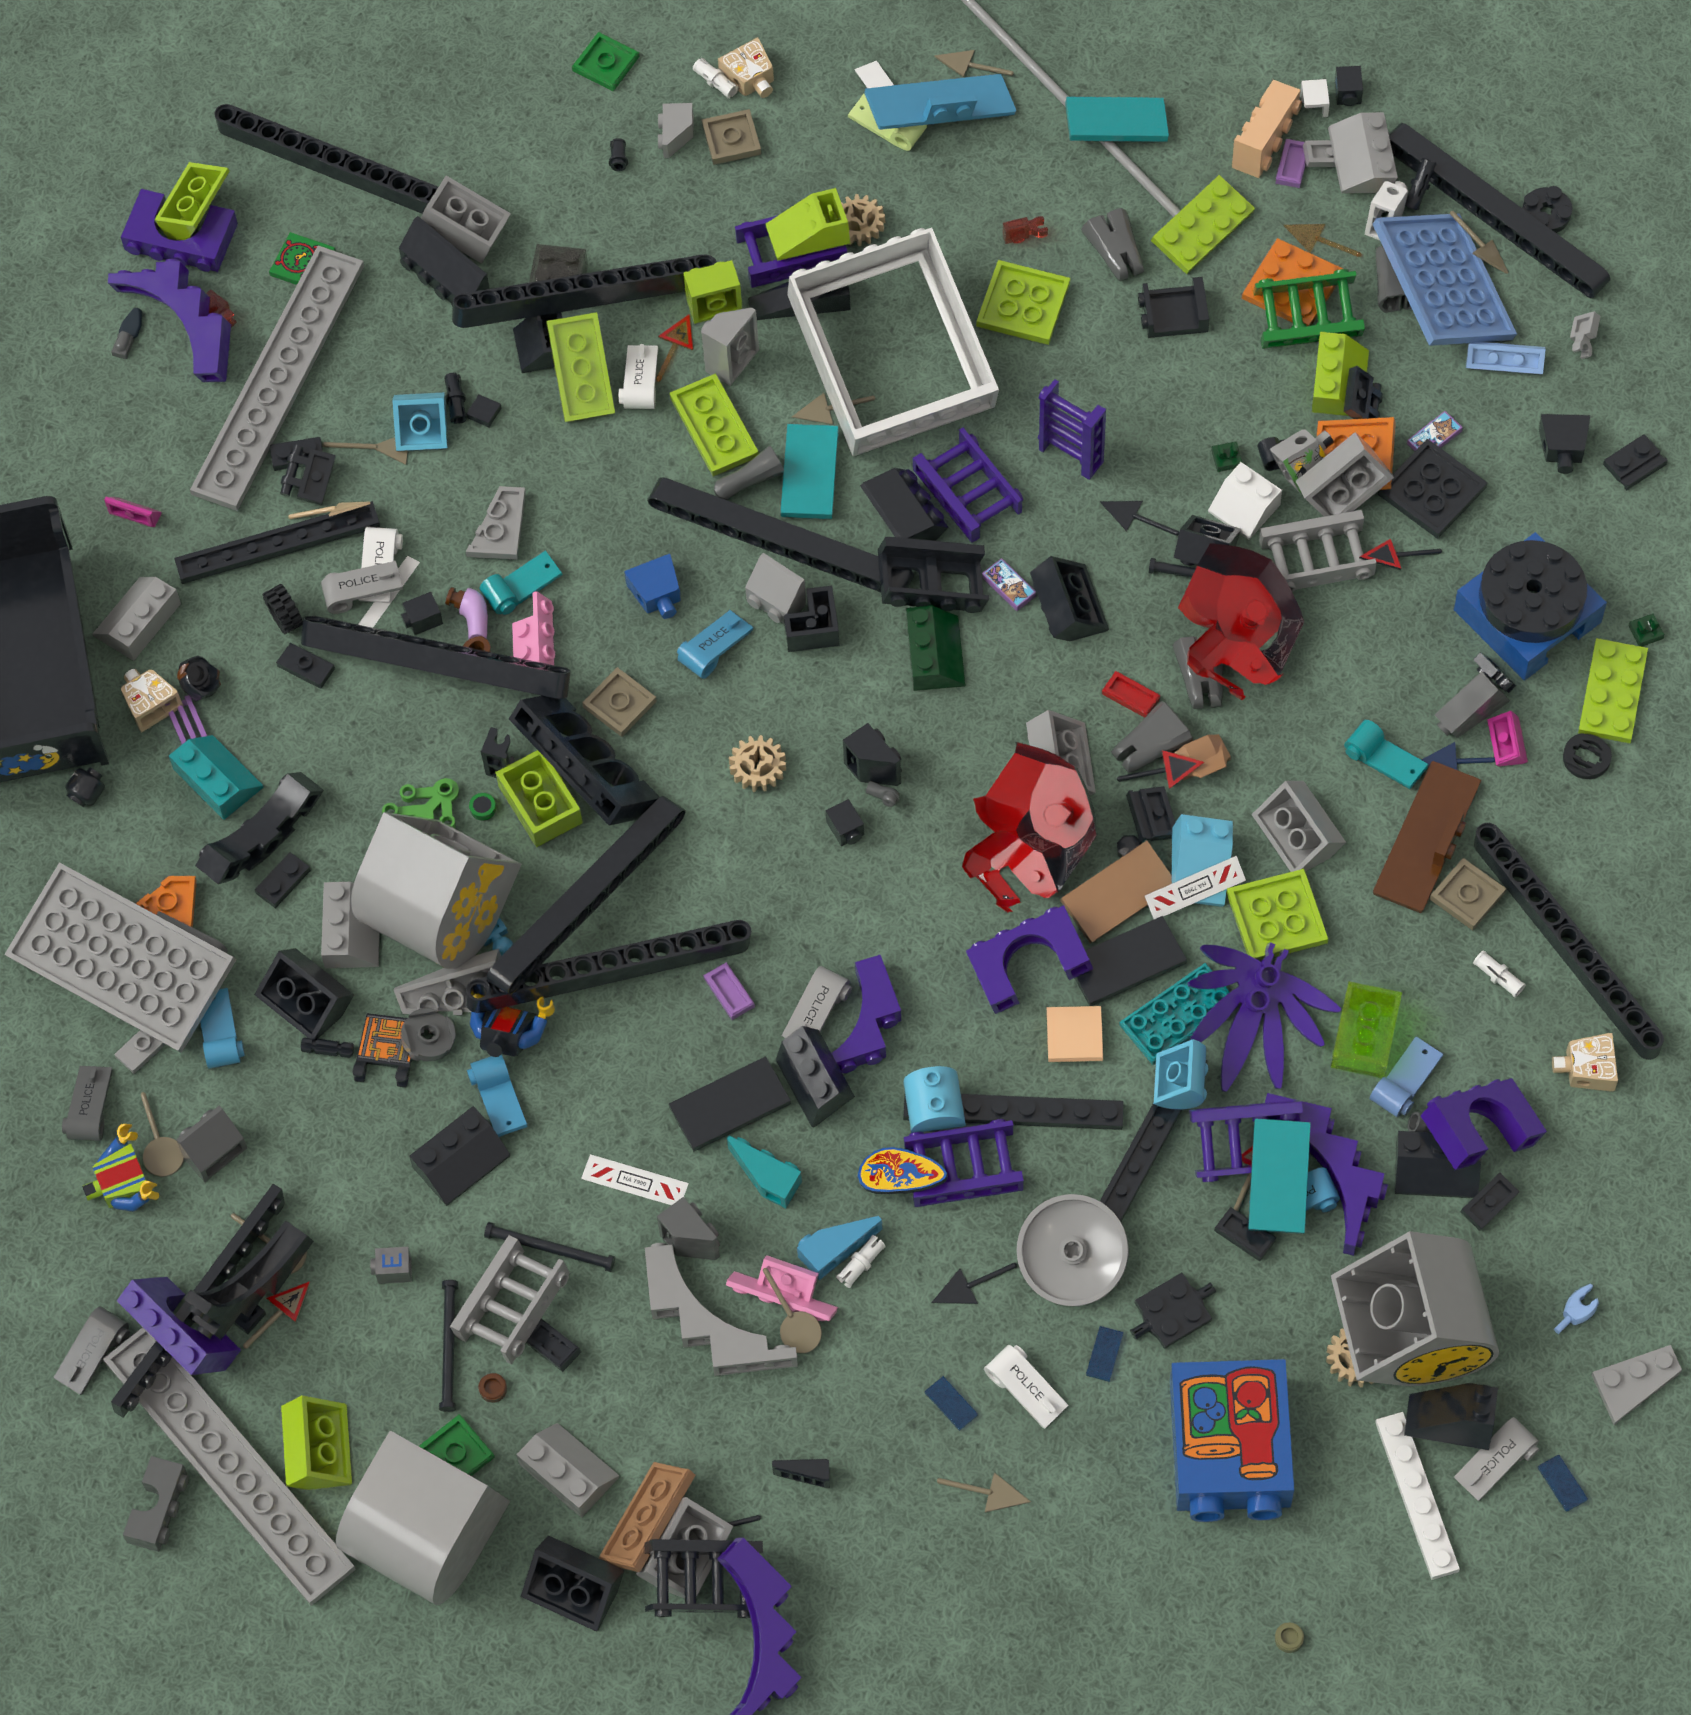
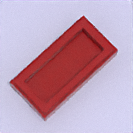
[1102,671,1161,718]

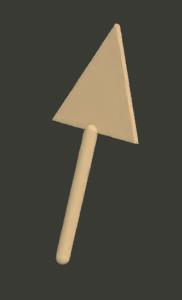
[289,502,370,519]

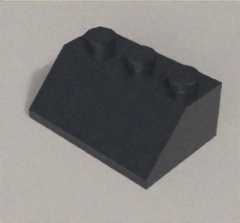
[860,468,949,541]
[1030,556,1109,642]
[254,948,354,1041]
[776,1026,855,1127]
[409,1106,511,1206]
[1395,1131,1482,1198]
[520,1535,625,1632]

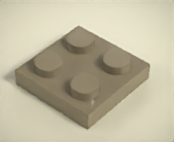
[702,109,761,165]
[582,667,657,737]
[1430,858,1506,931]

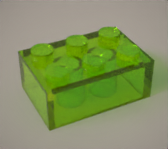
[1331,981,1402,1078]

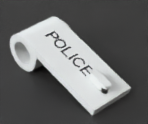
[619,344,658,409]
[359,527,403,603]
[984,1345,1068,1429]

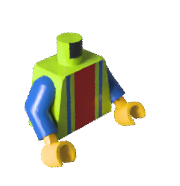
[82,1124,159,1212]

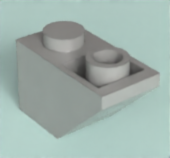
[658,103,694,158]

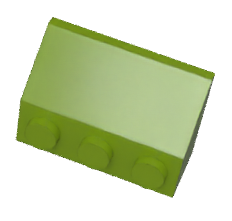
[155,162,230,241]
[1312,332,1369,416]
[281,1395,352,1490]

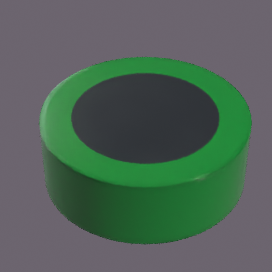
[469,793,496,821]

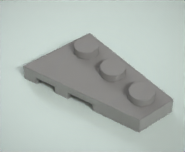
[466,486,526,560]
[1592,1345,1682,1425]

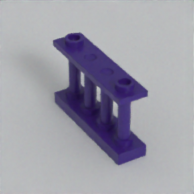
[735,216,847,288]
[1038,379,1106,480]
[913,428,1023,543]
[1189,1100,1303,1182]
[904,1119,1024,1207]

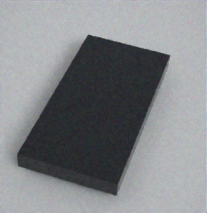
[1074,916,1187,1006]
[669,1056,791,1152]

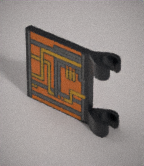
[352,1013,412,1087]

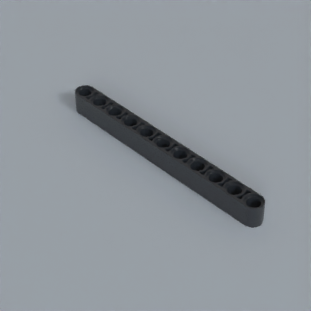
[214,104,438,214]
[1389,123,1611,298]
[452,254,717,328]
[647,477,914,592]
[301,616,571,699]
[486,796,686,995]
[1474,823,1664,1060]
[466,920,752,1013]

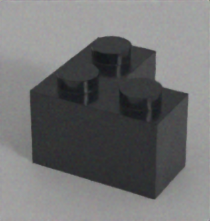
[784,585,840,652]

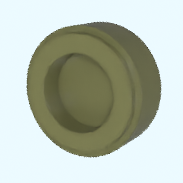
[1275,1622,1304,1653]

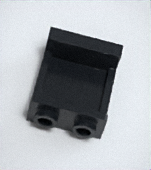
[1138,277,1209,338]

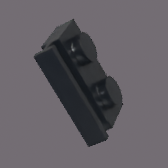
[1603,434,1668,491]
[1126,786,1175,842]

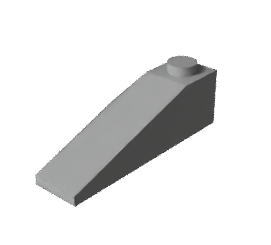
[394,949,513,1015]

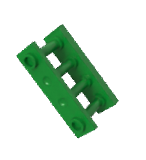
[1253,269,1365,349]

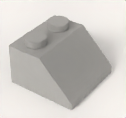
[745,553,806,624]

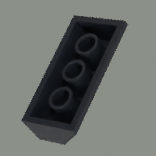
[399,216,490,307]

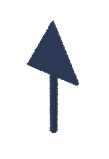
[1421,742,1495,770]

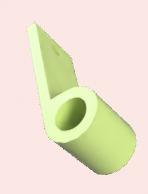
[848,94,927,151]

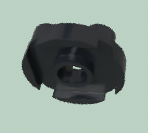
[1522,186,1572,233]

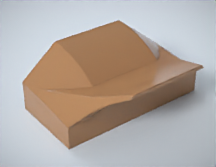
[1174,734,1231,781]

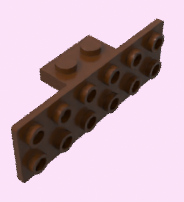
[1373,761,1481,913]

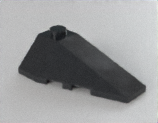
[748,281,851,320]

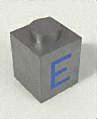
[370,1247,412,1284]

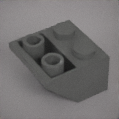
[176,1105,247,1182]
[657,1197,720,1260]

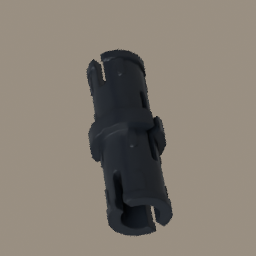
[1405,158,1437,210]
[444,373,467,424]

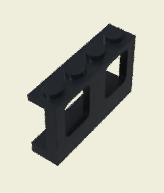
[878,536,989,613]

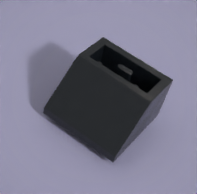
[513,312,563,373]
[843,723,902,786]

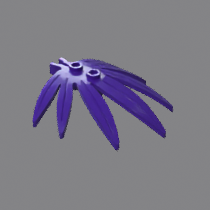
[1188,942,1341,1092]

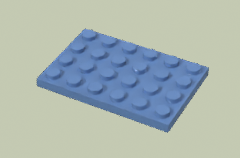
[1373,213,1517,346]

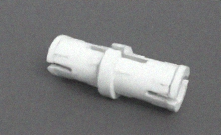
[693,58,739,99]
[1473,951,1526,998]
[837,1235,886,1288]

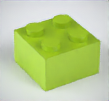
[684,260,742,324]

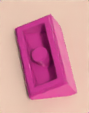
[104,497,161,527]
[1487,711,1528,766]

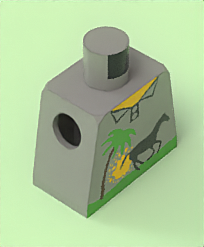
[1270,430,1334,493]

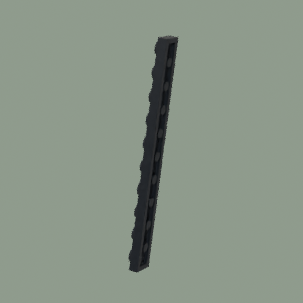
[111,1184,285,1418]

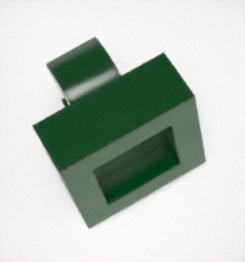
[1211,441,1243,472]
[1629,613,1665,647]

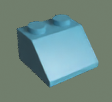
[393,392,447,451]

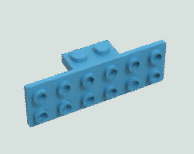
[864,74,1016,130]

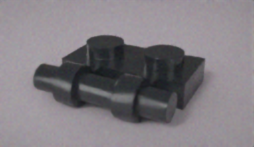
[1343,366,1383,419]
[280,445,336,505]

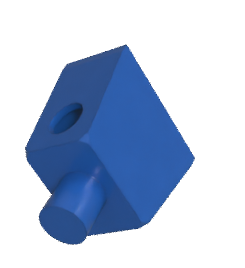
[624,554,681,619]

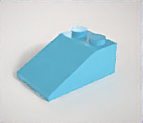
[1172,814,1233,907]

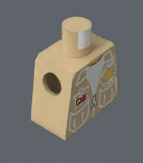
[718,37,774,98]
[121,669,184,733]
[1552,1033,1618,1091]

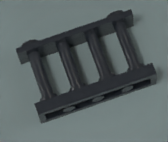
[644,1539,763,1618]

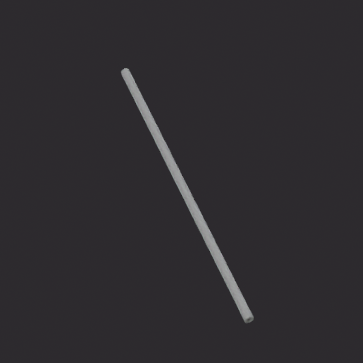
[961,0,1181,217]

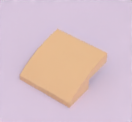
[1047,1006,1103,1062]

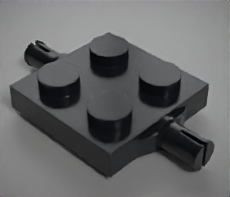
[1130,1272,1216,1349]

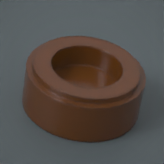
[478,1373,507,1403]

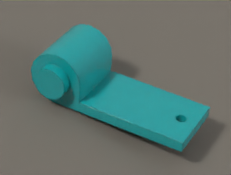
[479,550,563,615]
[1344,719,1428,789]

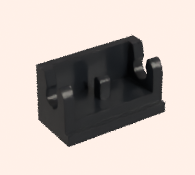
[481,727,515,778]

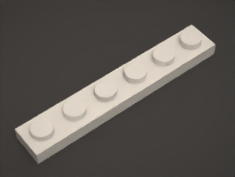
[1375,1412,1460,1580]

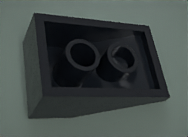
[1404,1383,1498,1450]

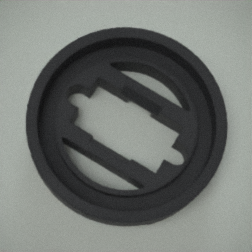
[1563,733,1612,779]

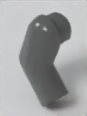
[865,781,900,807]

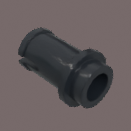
[609,138,628,171]

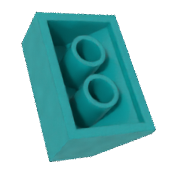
[169,735,264,820]

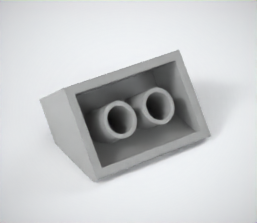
[1328,112,1398,193]
[421,175,511,263]
[701,308,759,386]
[1296,432,1394,517]
[92,577,181,661]
[1026,710,1096,795]
[1251,781,1346,872]
[321,882,380,968]
[516,1423,620,1518]
[636,1497,733,1599]

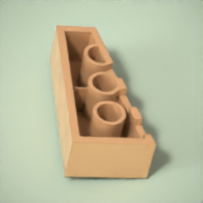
[1232,80,1302,178]

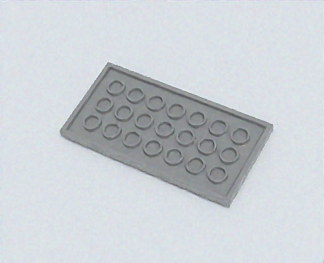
[4,862,237,1053]

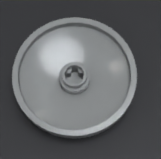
[1017,1194,1129,1306]

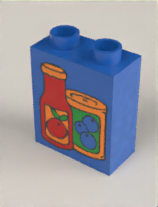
[1170,1359,1294,1522]

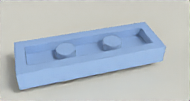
[1466,342,1546,374]

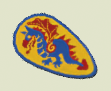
[858,1147,948,1194]

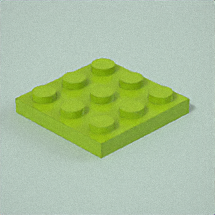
[976,260,1070,345]
[1226,869,1328,961]

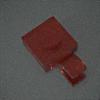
[1003,216,1048,244]
[206,289,237,328]

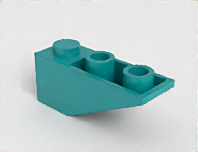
[727,1136,802,1209]

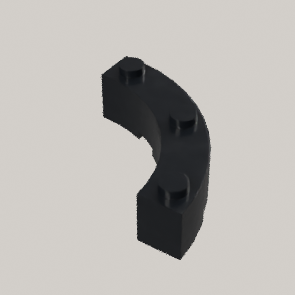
[195,772,324,884]

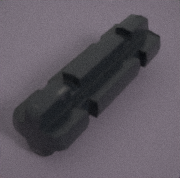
[300,1037,354,1058]

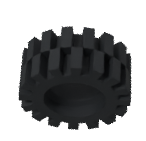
[262,584,303,634]

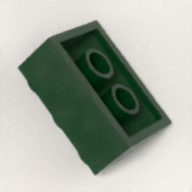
[906,606,966,691]

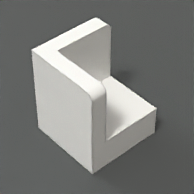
[1300,79,1329,117]

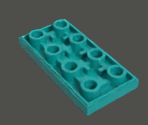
[1065,97,1169,142]
[781,424,838,519]
[1119,963,1239,1065]
[1248,1119,1310,1234]

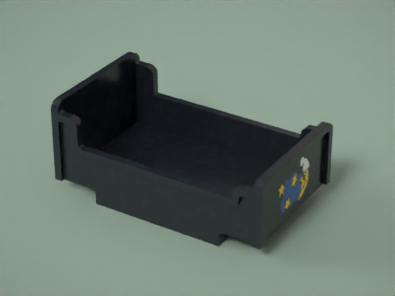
[0,496,109,783]

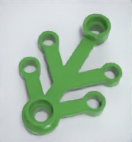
[382,778,459,828]

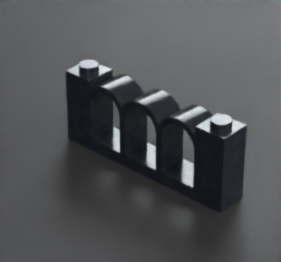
[509,696,660,826]

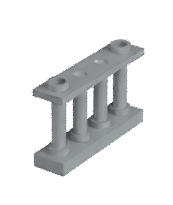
[1259,510,1376,592]
[450,1235,570,1365]

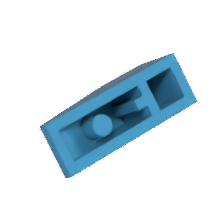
[797,1216,882,1280]

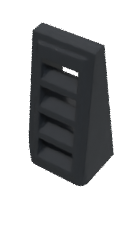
[772,1459,830,1488]

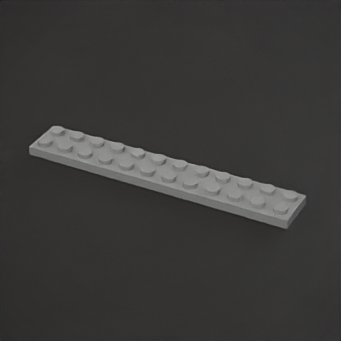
[190,246,364,511]
[103,1328,356,1606]

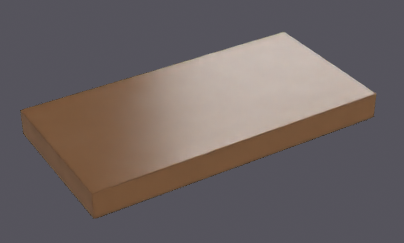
[1060,841,1172,944]
[599,1462,695,1572]

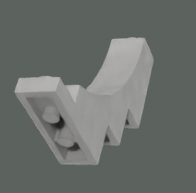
[645,1243,798,1376]

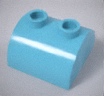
[1153,1039,1208,1109]
[903,1066,966,1133]

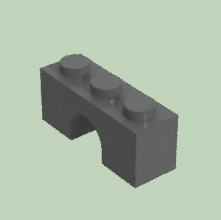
[123,1456,189,1552]

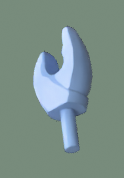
[1554,1284,1599,1334]

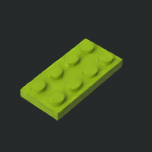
[1151,175,1255,274]
[546,312,615,422]
[670,373,759,476]
[1578,638,1648,743]

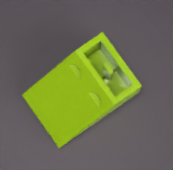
[766,188,850,261]

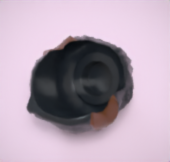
[177,655,221,702]

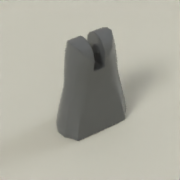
[1081,208,1144,281]
[1376,246,1412,313]
[714,446,784,500]
[1173,636,1224,709]
[1111,701,1193,773]

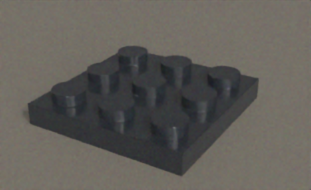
[1378,439,1487,539]

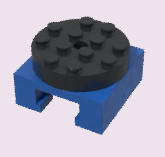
[1454,532,1607,681]

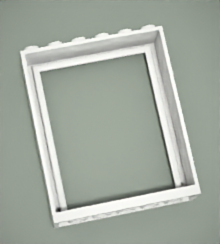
[788,228,999,456]

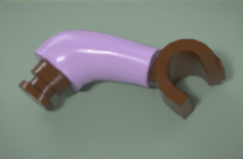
[445,587,491,652]

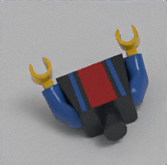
[470,994,555,1057]

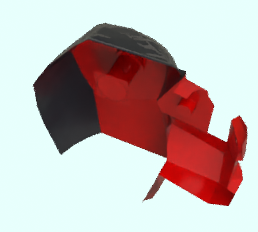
[1178,543,1304,700]
[962,742,1096,913]

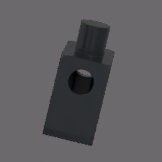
[1539,414,1590,474]

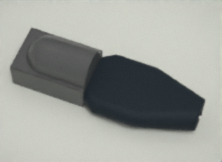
[111,308,142,359]

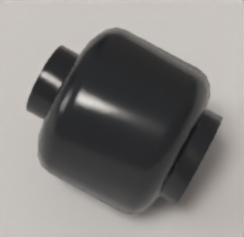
[65,767,105,808]

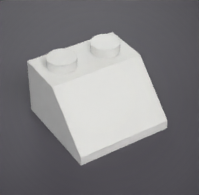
[1208,462,1282,540]

